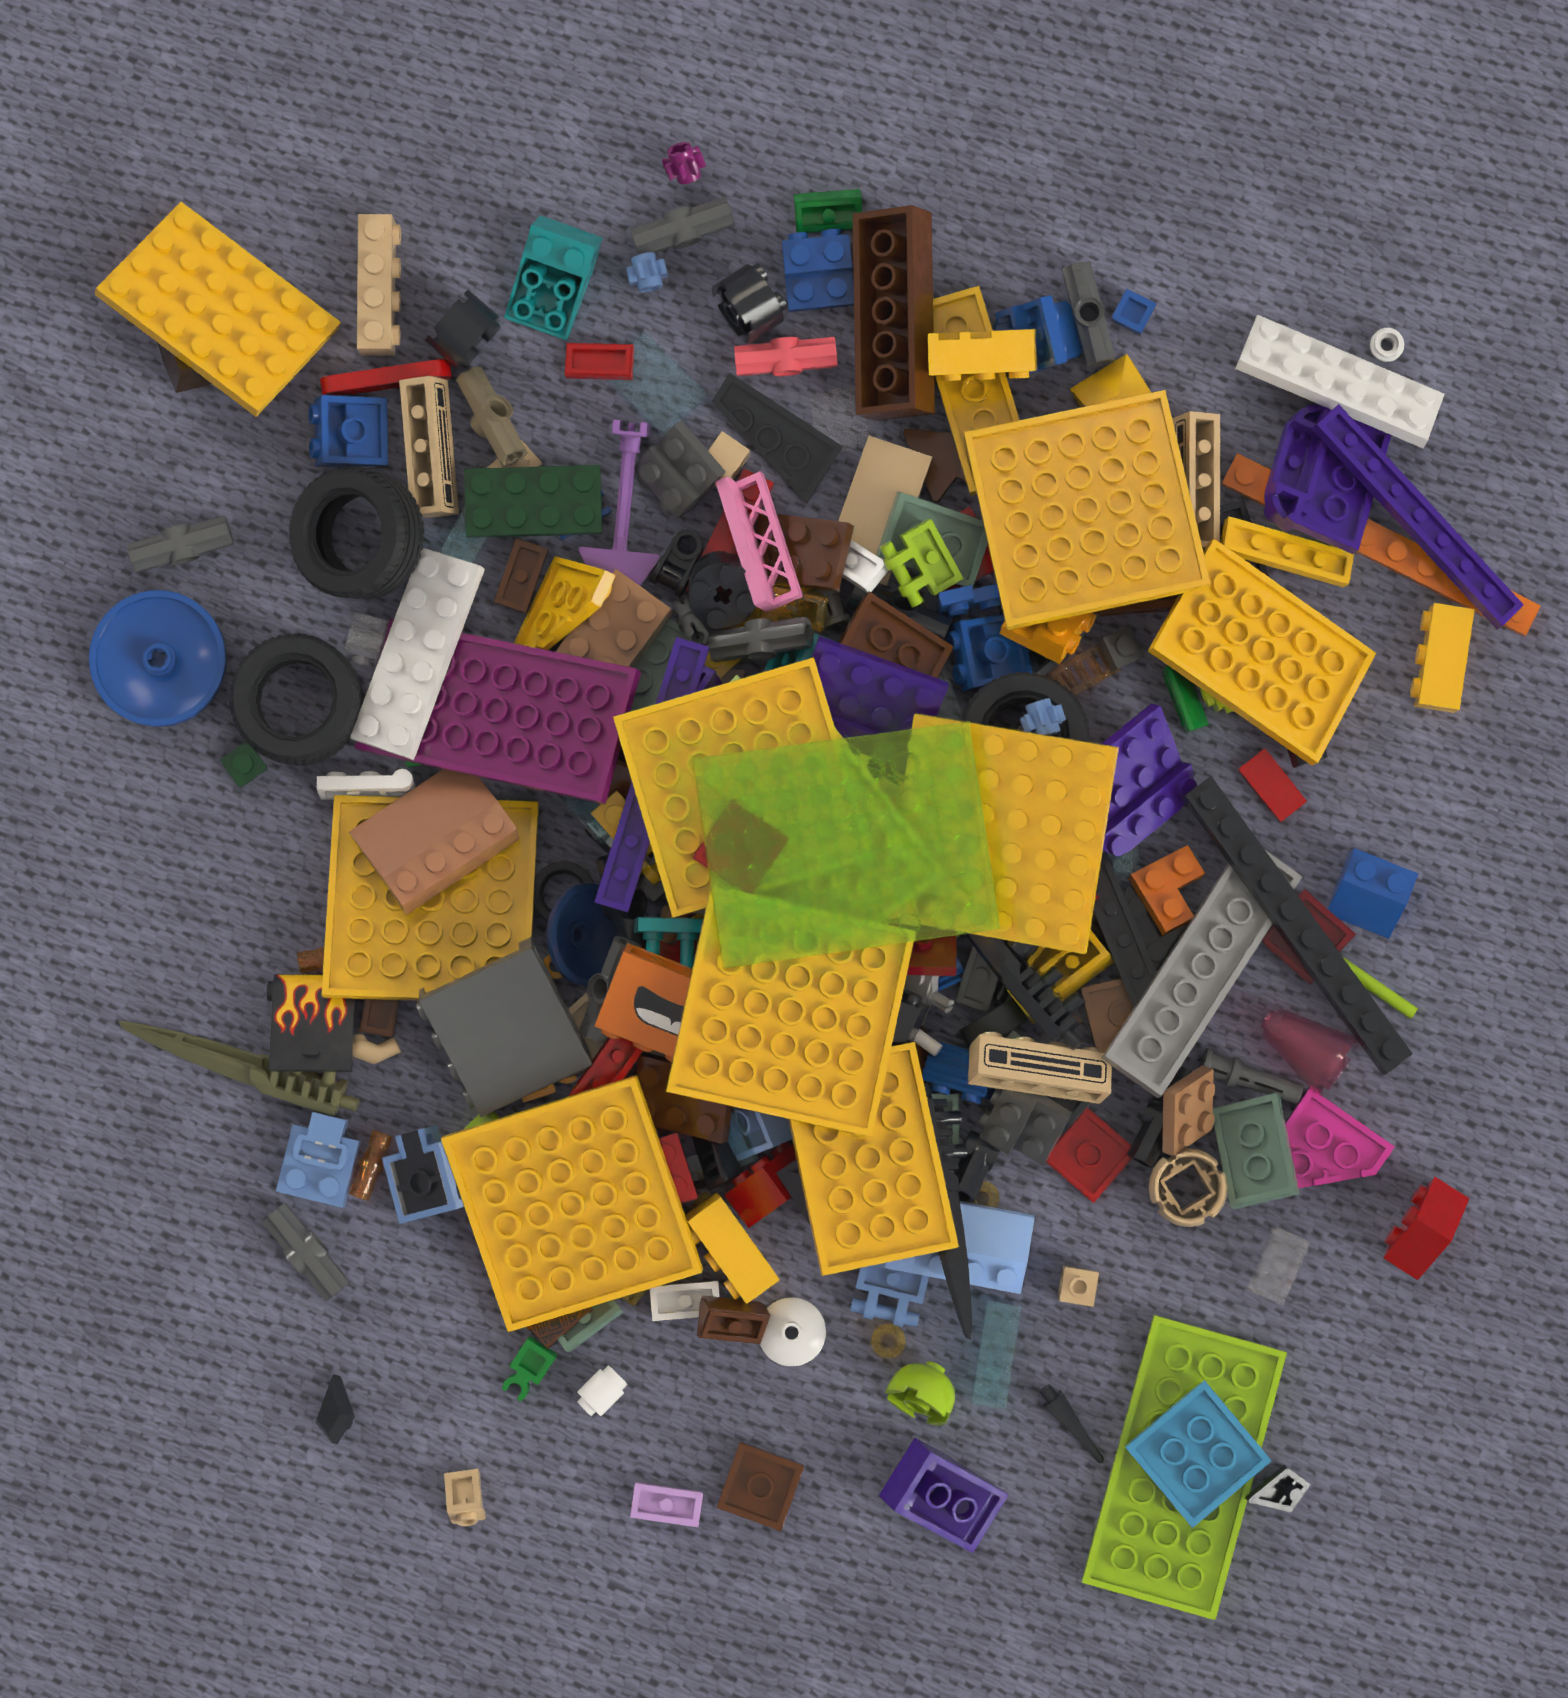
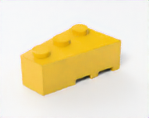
[928,329,1037,381]
[1007,929,1114,1024]

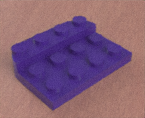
[1264,404,1391,554]
[811,636,948,774]
[1101,703,1197,856]

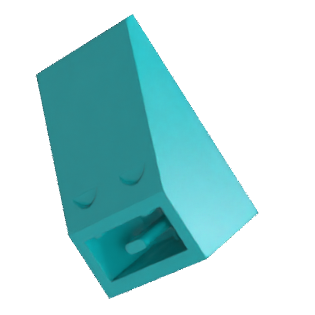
[504,215,603,341]

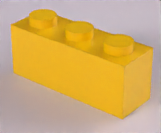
[1410,603,1475,713]
[685,1192,780,1304]

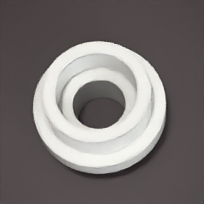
[1370,328,1404,362]

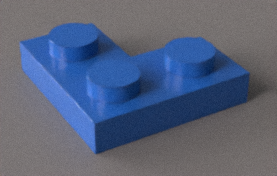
[936,584,1001,618]

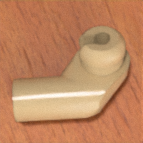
[353,1034,401,1064]

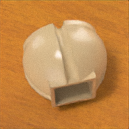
[1148,1148,1228,1227]

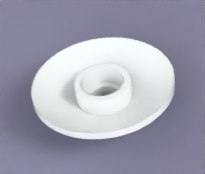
[760,1297,826,1366]

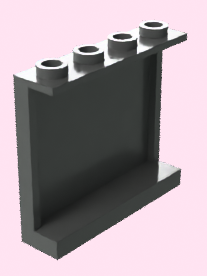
[416,937,592,1117]

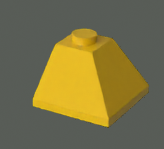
[1069,354,1152,407]

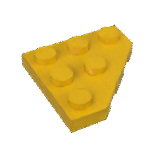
[514,556,615,650]

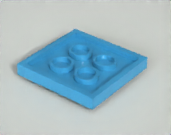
[1125,1380,1272,1528]

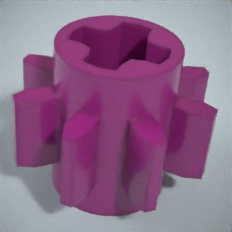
[662,142,706,184]

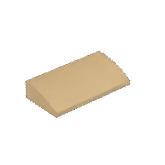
[838,436,932,586]

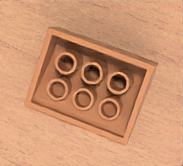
[349,769,520,915]

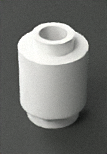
[577,1365,628,1416]

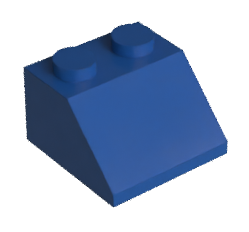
[1327,848,1419,939]

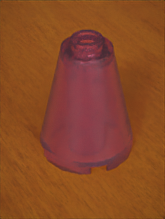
[1261,1008,1360,1097]

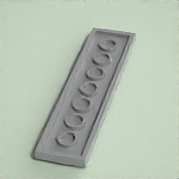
[1102,850,1302,1098]

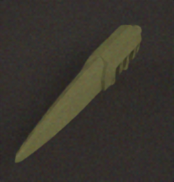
[119,1021,360,1117]

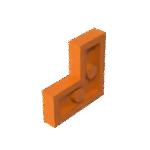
[1128,845,1205,936]

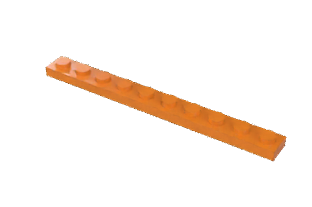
[1221,453,1541,637]

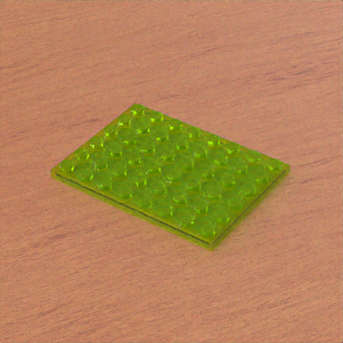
[692,721,1000,969]

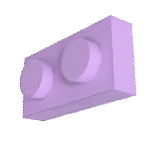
[630,1482,703,1527]

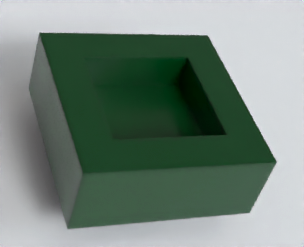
[220,742,268,788]

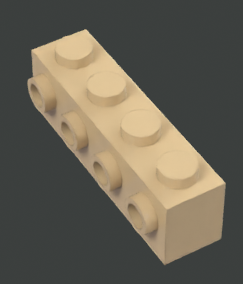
[357,214,401,356]

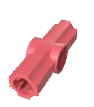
[734,337,838,377]

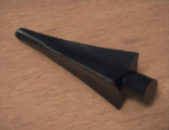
[1039,1384,1104,1463]

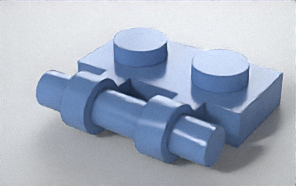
[850,1263,929,1327]

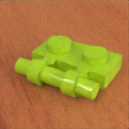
[879,518,964,607]

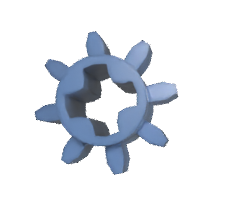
[626,252,668,293]
[1020,698,1066,736]

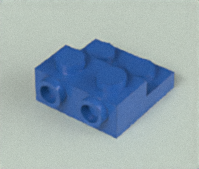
[782,229,854,312]
[308,395,388,468]
[946,614,1033,692]

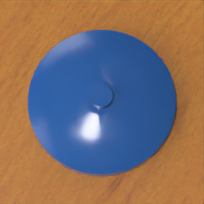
[89,590,227,727]

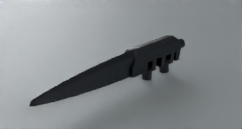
[964,933,1086,1050]
[924,1084,972,1340]

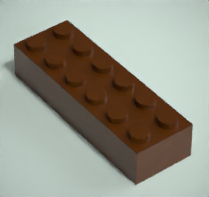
[853,205,935,421]

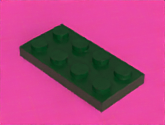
[464,465,602,538]

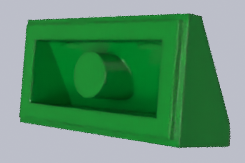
[793,189,862,233]
[1161,666,1208,734]

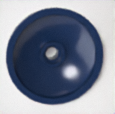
[547,883,618,986]

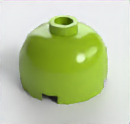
[885,1361,955,1426]

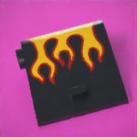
[267,974,358,1072]

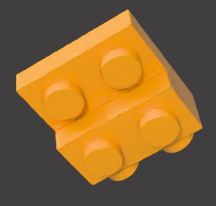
[1000,613,1096,664]

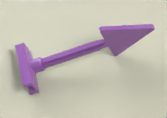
[579,419,660,586]

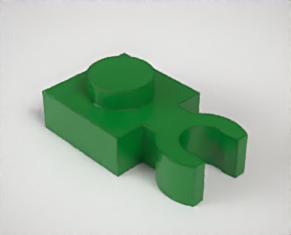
[502,1336,558,1401]

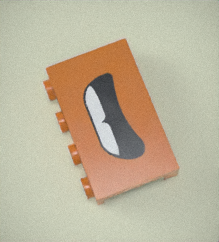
[594,943,692,1062]

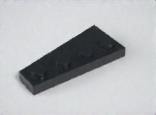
[711,373,844,504]

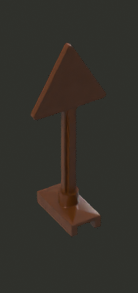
[903,429,967,503]

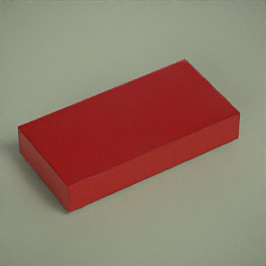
[564,343,635,380]
[1238,748,1307,823]

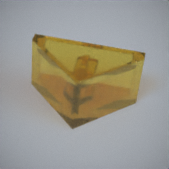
[759,585,828,632]

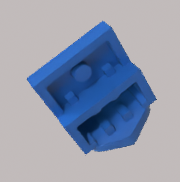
[992,295,1081,379]

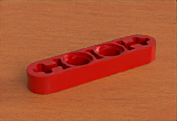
[320,359,452,396]

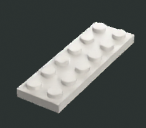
[1235,315,1444,448]
[350,548,485,760]

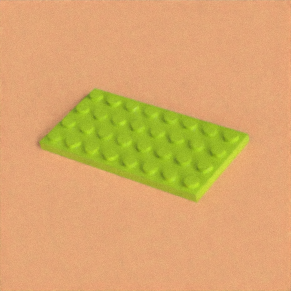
[1081,1315,1287,1620]

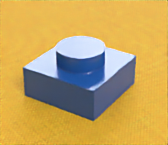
[1110,288,1156,336]

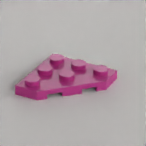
[1285,1088,1395,1188]

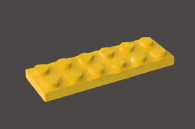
[933,286,1019,496]

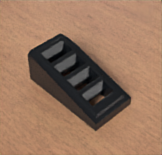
[692,1136,744,1191]

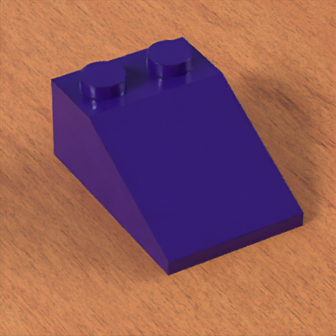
[879,1438,1009,1553]

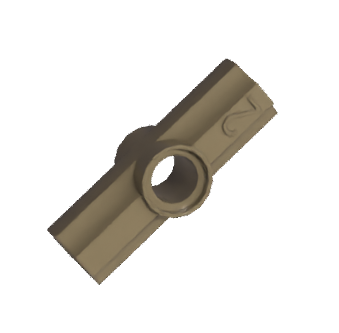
[456,367,528,466]

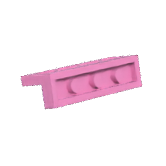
[715,472,803,612]

